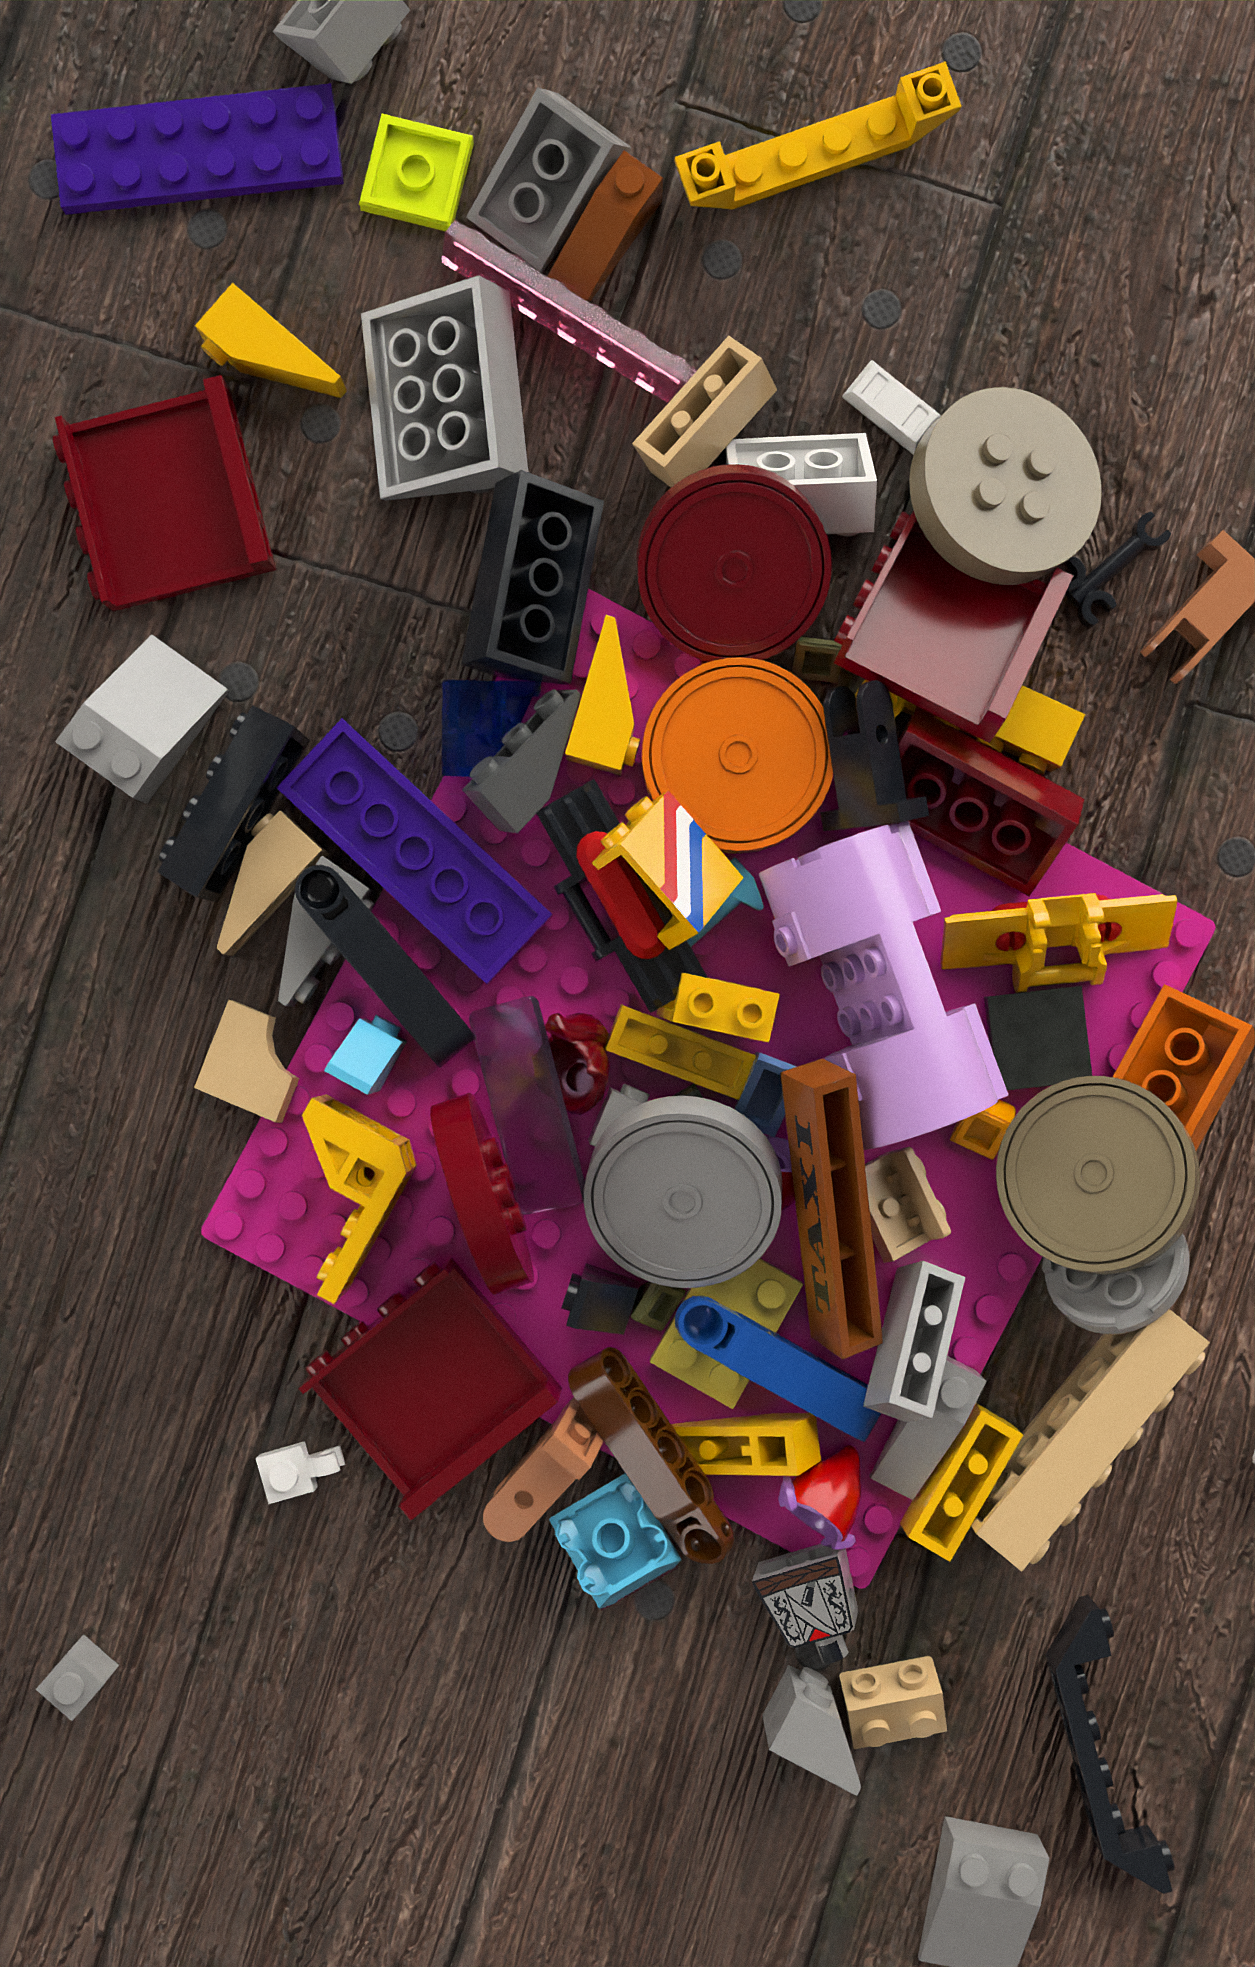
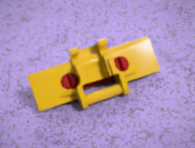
[940,893,1178,993]

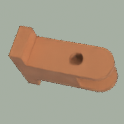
[1140,530,1255,684]
[483,1397,604,1542]

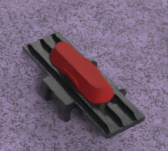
[536,779,708,1013]

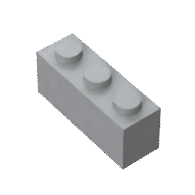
[863,1261,965,1422]

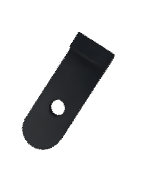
[820,680,929,831]

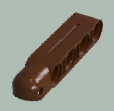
[568,1347,734,1564]

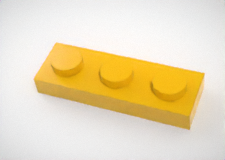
[604,1004,756,1100]

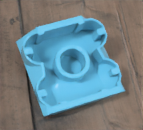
[549,1473,682,1609]

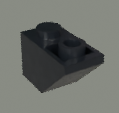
[561,1263,640,1335]

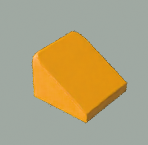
[950,1099,1016,1160]

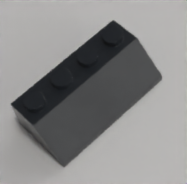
[461,470,604,685]
[157,705,310,903]

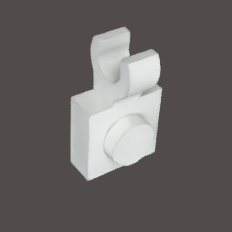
[255,1441,345,1504]

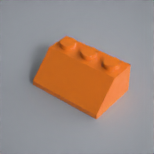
[1113,984,1255,1151]

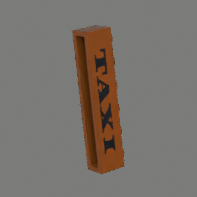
[780,1058,883,1359]

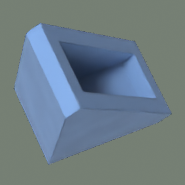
[734,1052,797,1137]

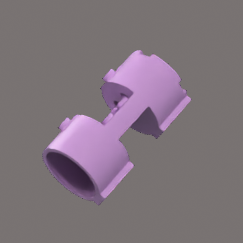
[759,821,1008,1150]

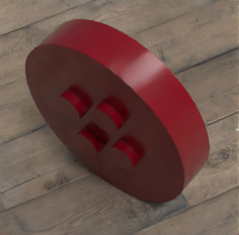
[636,464,832,662]
[430,1092,534,1295]

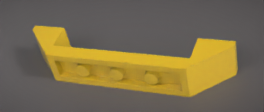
[674,61,962,209]

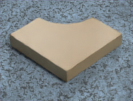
[194,1000,299,1123]

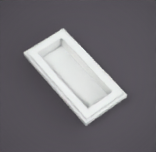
[842,360,941,455]

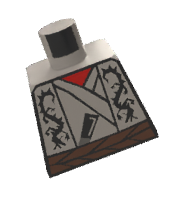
[752,1544,858,1664]

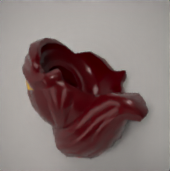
[534,1013,610,1115]

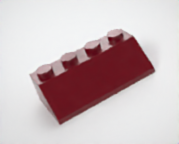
[897,708,1084,897]

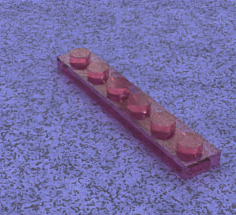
[441,220,697,403]

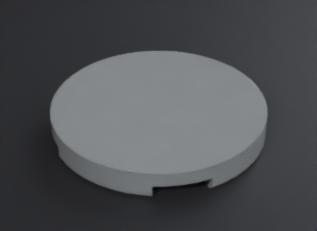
[1042,1234,1190,1334]

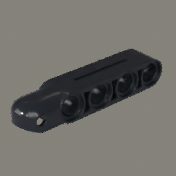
[295,864,477,1068]

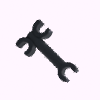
[1047,511,1171,629]

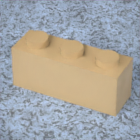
[632,336,777,488]

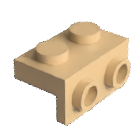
[865,1147,951,1263]
[839,1656,947,1749]

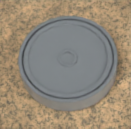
[584,1096,783,1288]

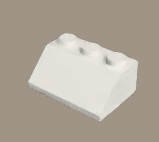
[725,433,877,536]

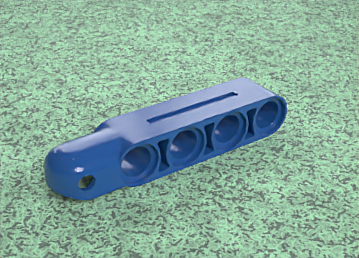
[675,1295,882,1442]

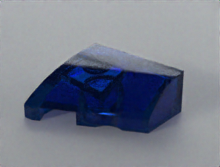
[442,679,541,777]

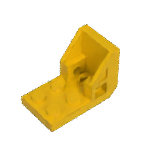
[302,1094,417,1304]

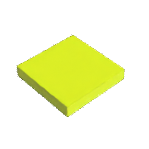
[359,114,474,233]

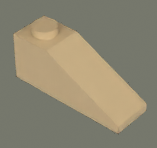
[217,811,329,956]

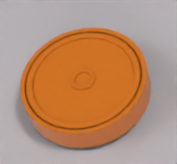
[642,657,833,854]

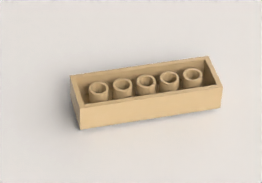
[971,1309,1210,1572]

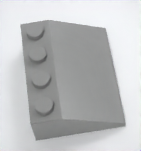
[361,275,528,501]

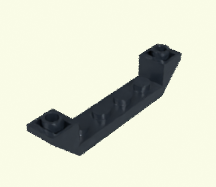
[1045,1595,1175,1894]

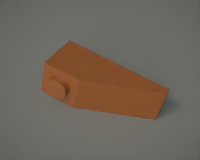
[543,150,663,314]

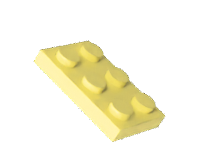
[650,1258,803,1409]

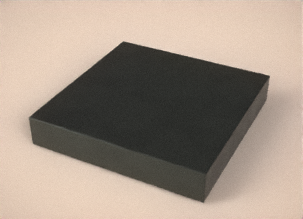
[984,986,1092,1090]

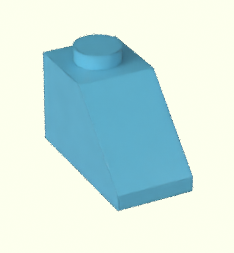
[324,1015,407,1095]

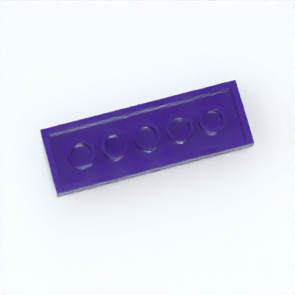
[51,83,344,215]
[277,718,553,984]

